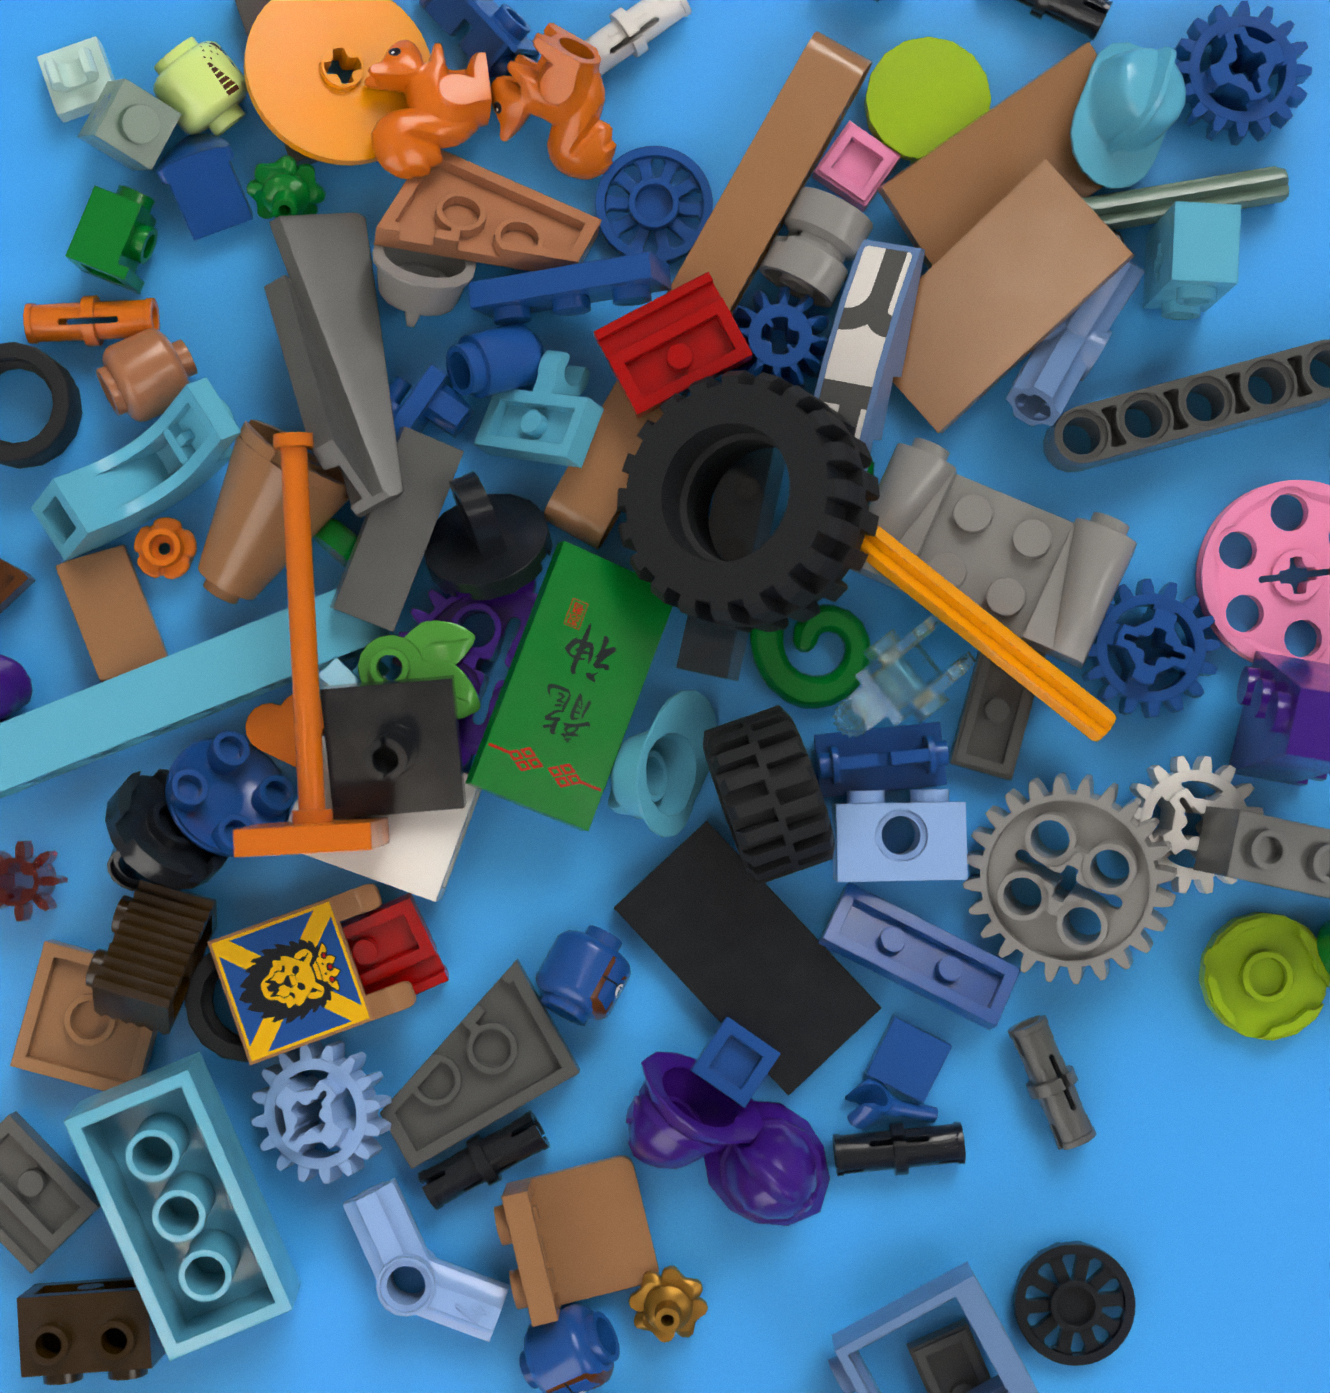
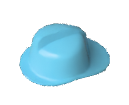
[1070,42,1186,189]
[608,690,717,837]

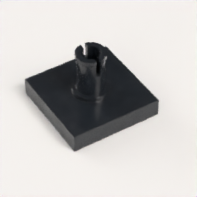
[320,675,466,819]

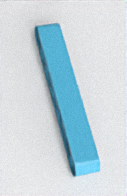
[0,589,390,798]

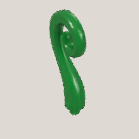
[750,461,875,709]

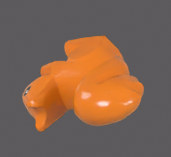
[491,23,617,180]
[364,40,492,179]

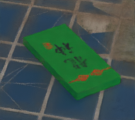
[465,541,673,831]

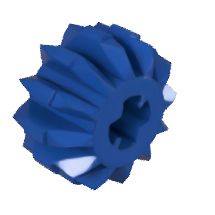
[733,287,829,389]

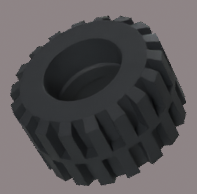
[703,705,835,885]

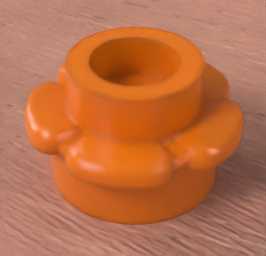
[134,517,197,580]

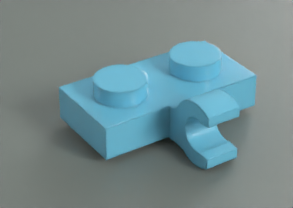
[474,350,604,468]

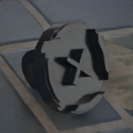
[424,471,553,600]

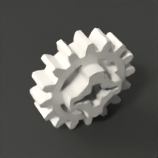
[1129,756,1264,894]

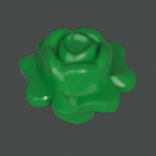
[247,155,326,219]

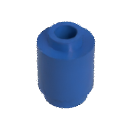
[446,322,545,399]

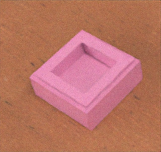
[812,120,901,212]

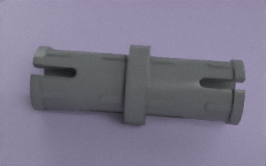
[1008,1015,1097,1150]

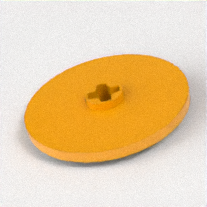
[243,0,430,166]

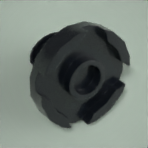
[105,769,228,891]

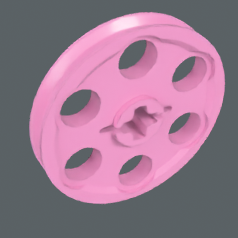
[1195,480,1330,664]

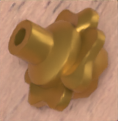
[629,1266,708,1343]

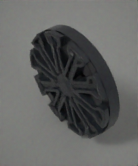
[1013,1241,1135,1366]

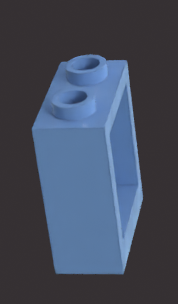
[828,1261,1038,1393]

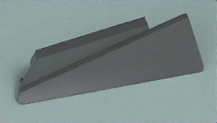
[264,213,404,518]

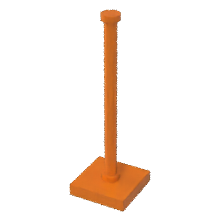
[233,432,389,857]

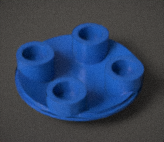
[165,731,296,857]

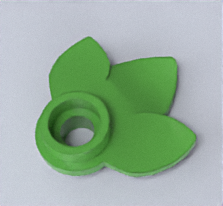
[358,620,481,719]

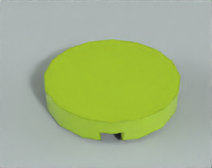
[864,37,991,164]
[1198,912,1330,1041]

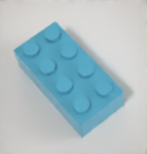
[63,1051,301,1361]

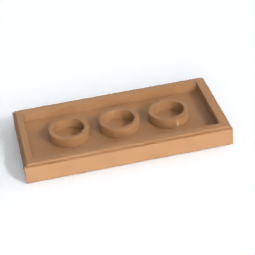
[877,42,1103,270]
[892,158,1135,433]

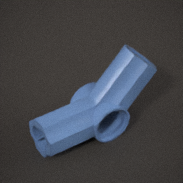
[1005,261,1145,427]

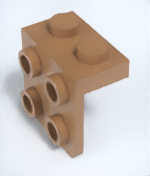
[494,1155,659,1327]

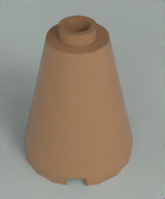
[198,419,349,604]

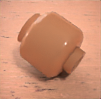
[96,328,197,422]

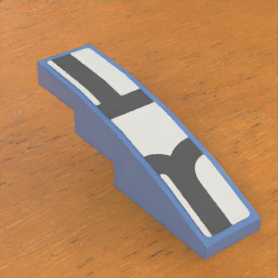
[814,239,925,472]

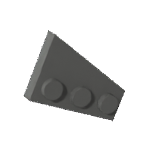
[380,959,581,1169]

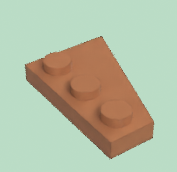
[374,149,602,272]

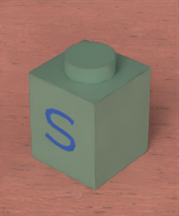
[78,78,182,171]

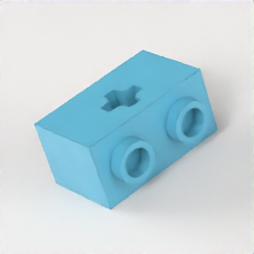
[1143,201,1241,320]

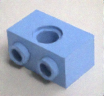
[831,789,968,882]

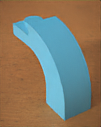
[31,377,241,561]

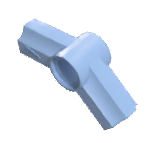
[343,1178,510,1342]

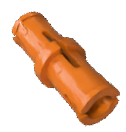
[23,295,160,347]

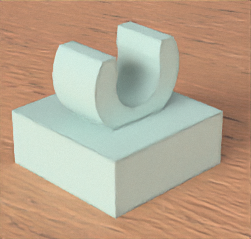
[37,36,115,123]

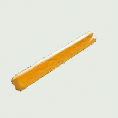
[860,526,1117,742]

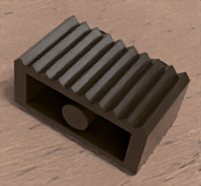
[86,878,217,1035]

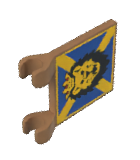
[207,884,416,1065]

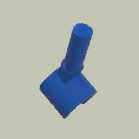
[845,1079,938,1130]

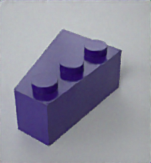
[1229,651,1330,786]

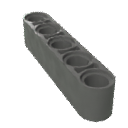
[1043,339,1330,472]

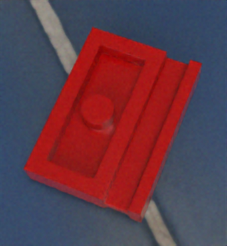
[593,271,753,419]
[341,893,449,995]

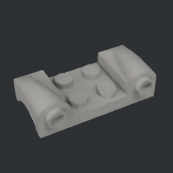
[850,438,1137,669]

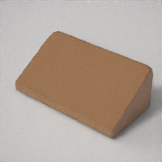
[55,545,169,683]

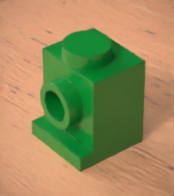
[65,185,158,294]

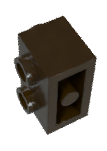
[17,1277,166,1385]

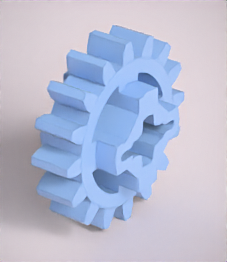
[251,1040,392,1184]

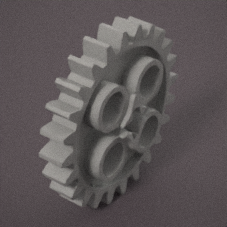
[963,773,1177,984]

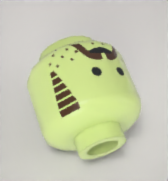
[153,37,248,136]

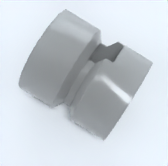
[759,187,873,308]

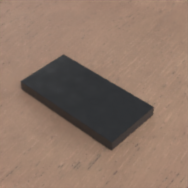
[614,820,881,1096]

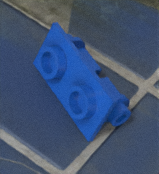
[419,0,539,78]
[814,722,949,798]

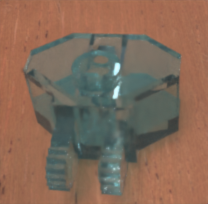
[833,614,976,738]

